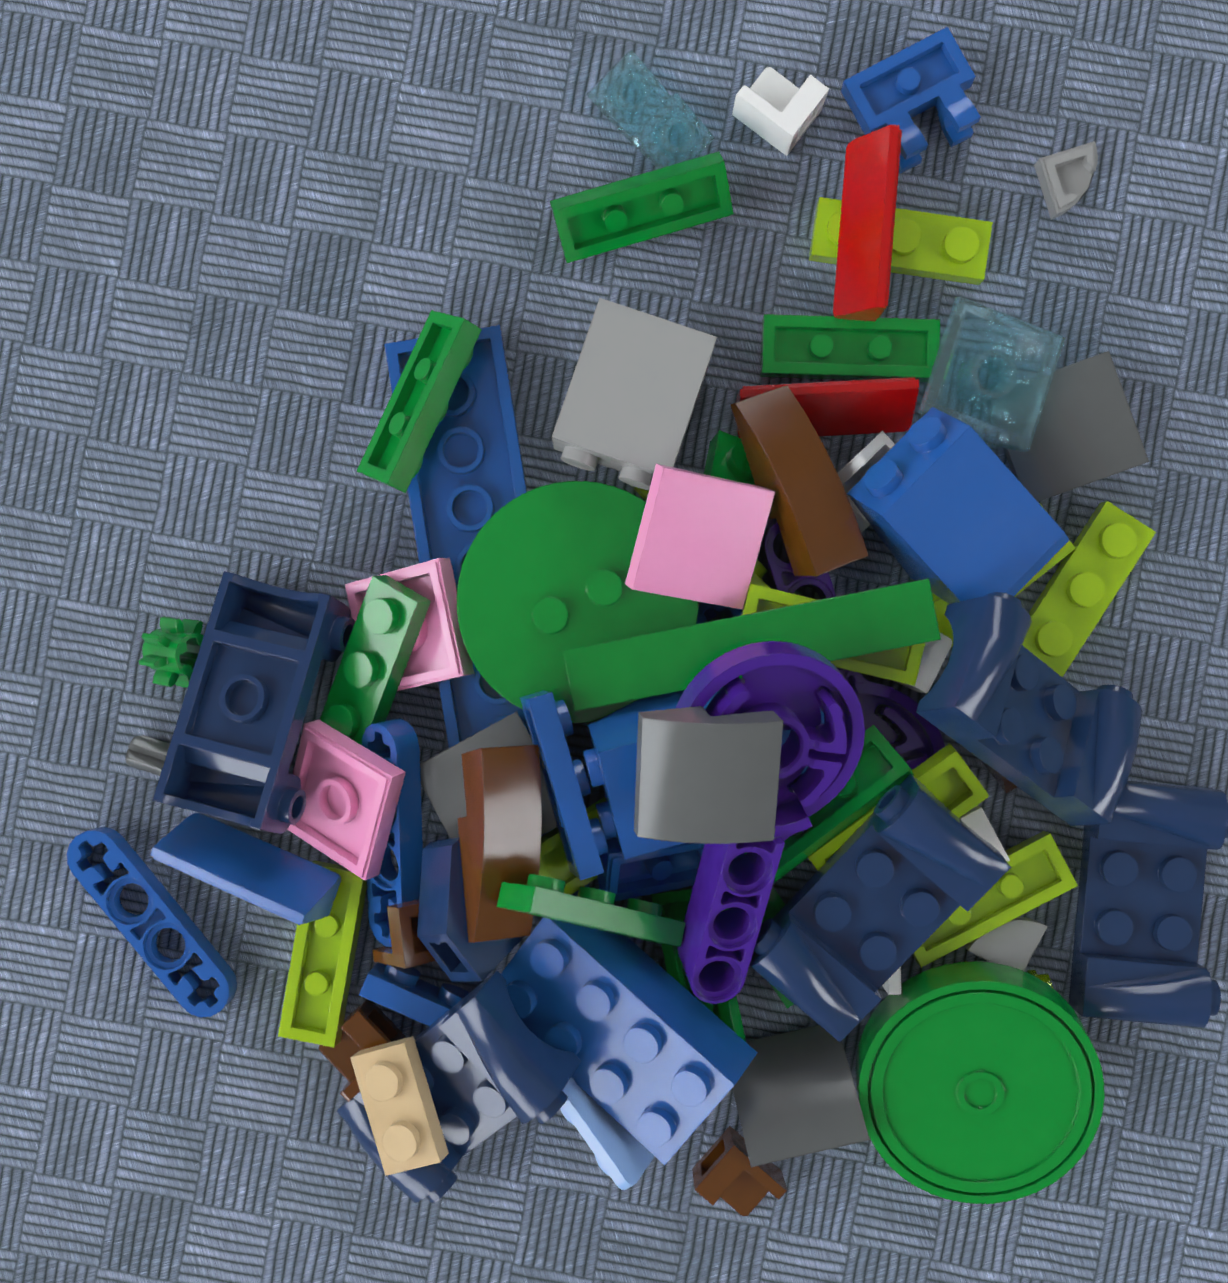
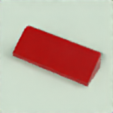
[833,125,902,322]
[736,377,919,438]

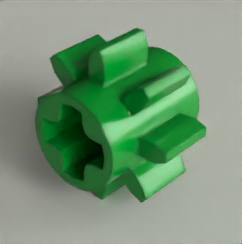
[139,616,204,688]

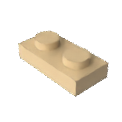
[350,1036,449,1176]

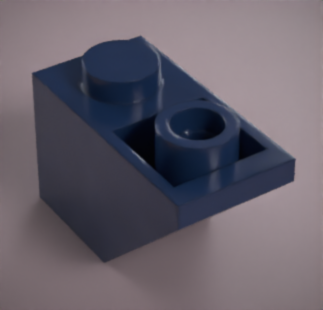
[417,837,525,982]

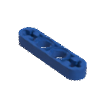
[362,718,423,947]
[66,827,237,1018]

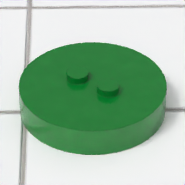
[457,481,699,723]
[855,961,1105,1204]

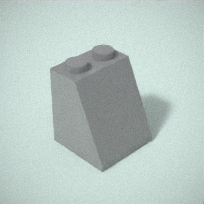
[552,298,717,490]

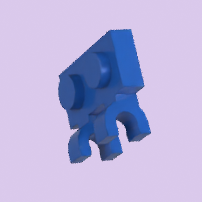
[841,27,981,174]

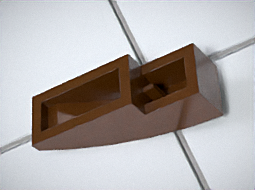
[730,385,869,576]
[457,745,542,943]

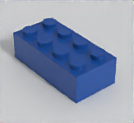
[501,892,758,1165]

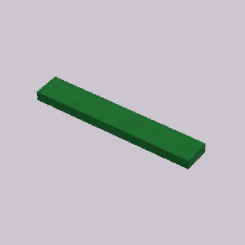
[562,579,941,712]

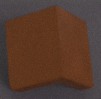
[373,899,436,969]
[319,999,407,1102]
[692,1126,788,1216]

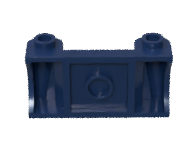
[152,571,355,834]
[916,592,1142,826]
[750,773,1011,1042]
[1069,780,1228,1028]
[337,971,581,1203]

